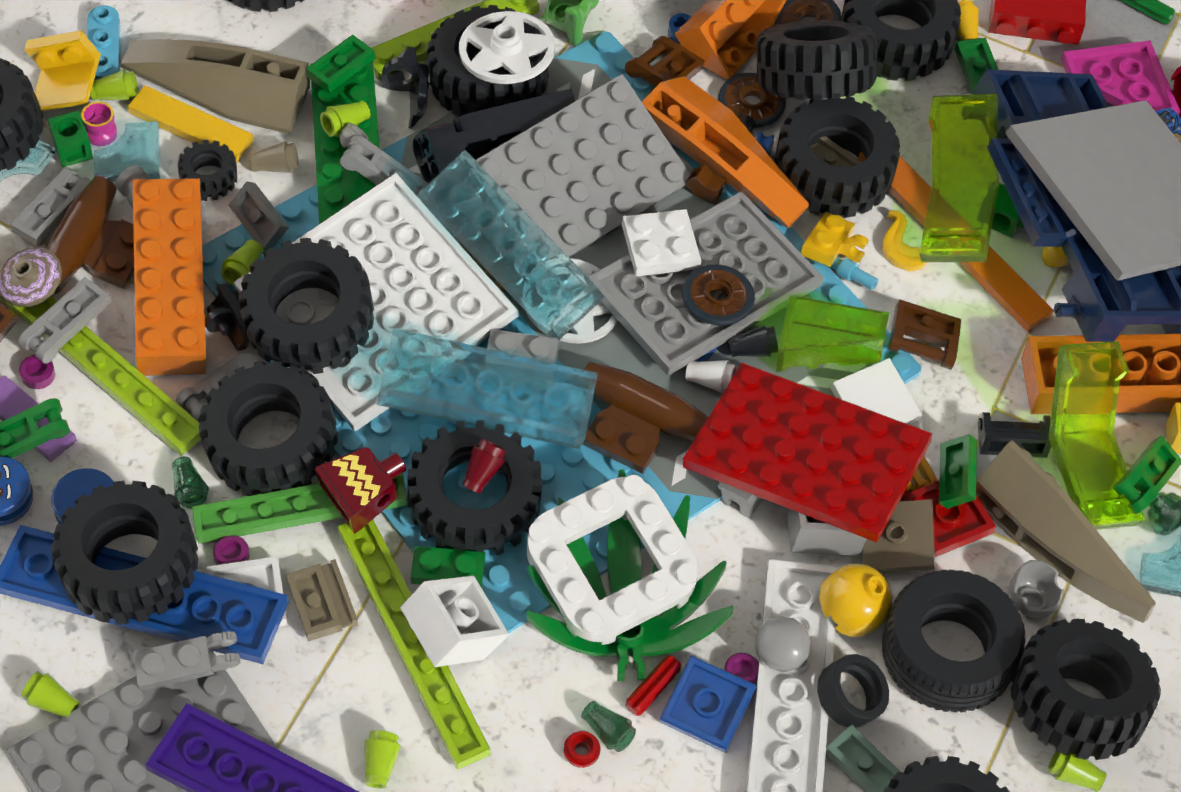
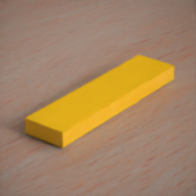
[128,85,254,163]

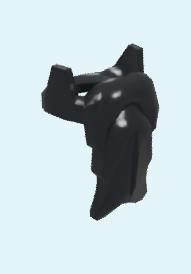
[381,46,430,129]

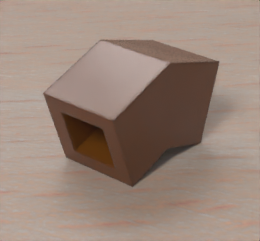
[685,164,726,204]

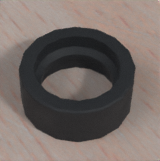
[817,654,889,728]

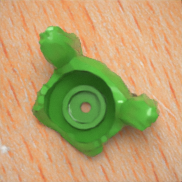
[540,0,599,46]

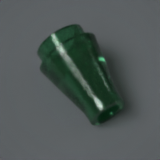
[172,456,209,509]
[581,701,636,752]

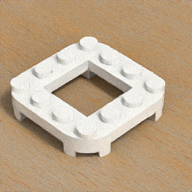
[527,475,699,645]

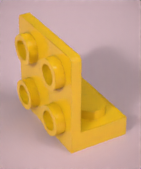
[24,30,101,111]

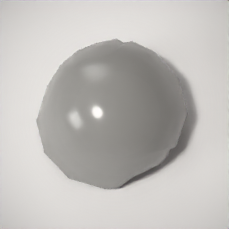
[1009,560,1064,618]
[755,616,810,672]

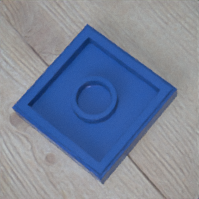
[659,655,757,753]

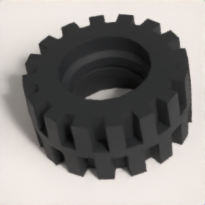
[178,140,238,201]

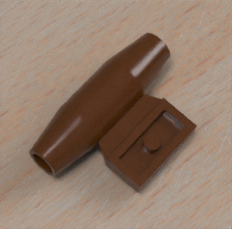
[46,176,134,294]
[579,361,709,474]

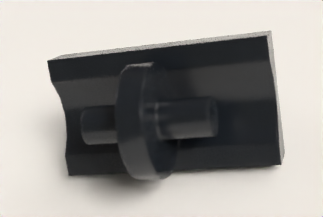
[205,283,249,351]

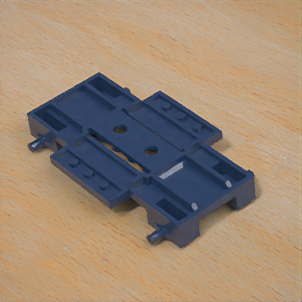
[962,69,1181,342]

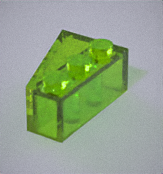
[776,295,889,372]

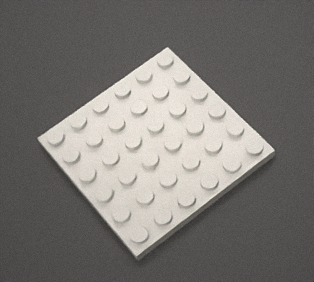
[233,173,518,432]

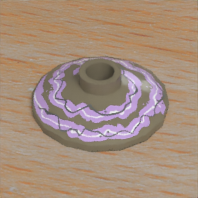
[0,247,63,307]

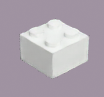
[400,576,509,667]

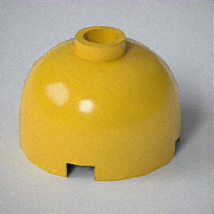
[819,564,893,637]

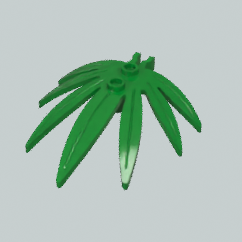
[526,469,734,681]

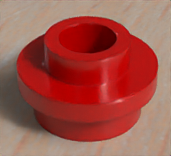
[563,731,601,768]

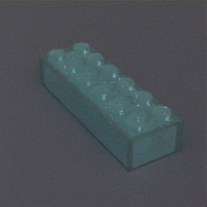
[416,150,605,341]
[376,328,598,449]

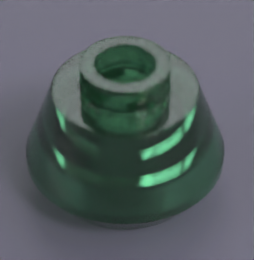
[1147,491,1181,536]

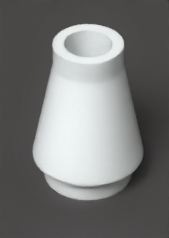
[685,360,737,393]

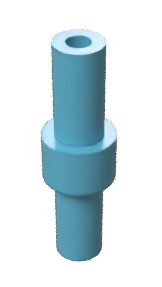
[831,256,879,290]

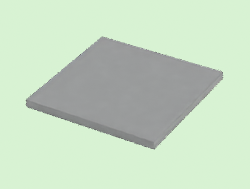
[1006,100,1181,281]

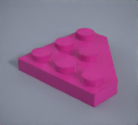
[1061,40,1180,115]

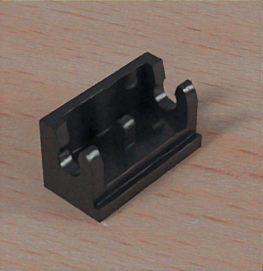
[978,412,1054,458]

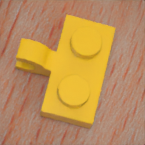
[801,212,869,267]

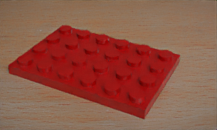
[683,363,932,543]

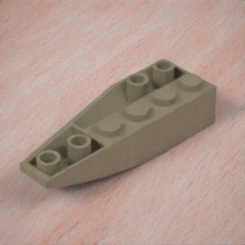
[121,39,310,134]
[976,440,1156,623]

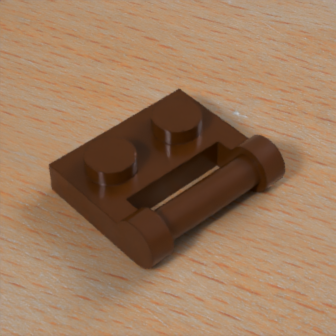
[625,36,705,87]
[887,299,962,370]

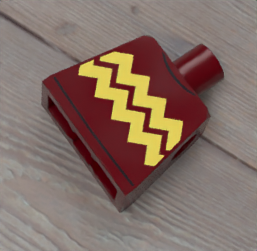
[315,447,406,534]

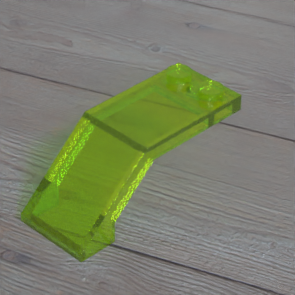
[919,94,999,262]
[1049,341,1145,530]

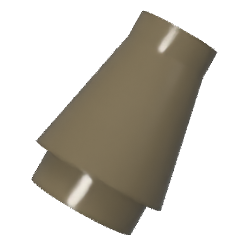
[250,141,299,173]

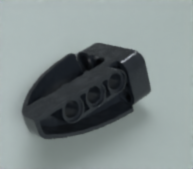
[412,88,575,219]

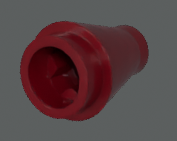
[462,438,506,494]

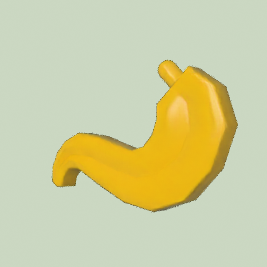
[881,210,931,272]

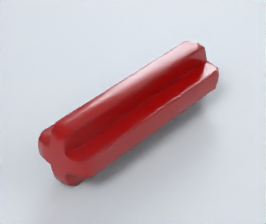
[625,655,681,716]

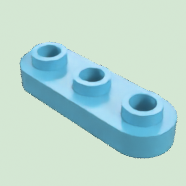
[87,5,120,81]

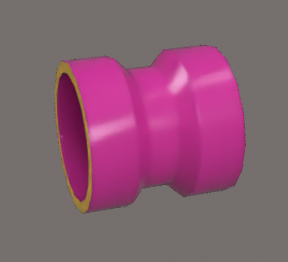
[81,101,117,146]

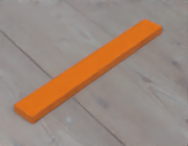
[858,152,1054,332]

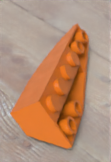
[675,0,786,80]
[642,76,809,228]

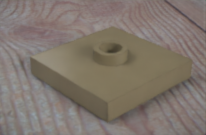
[863,499,935,573]

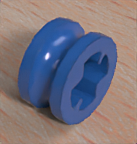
[668,13,692,44]
[756,131,775,156]

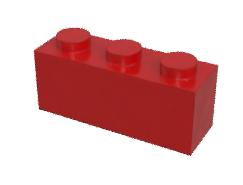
[988,0,1086,45]

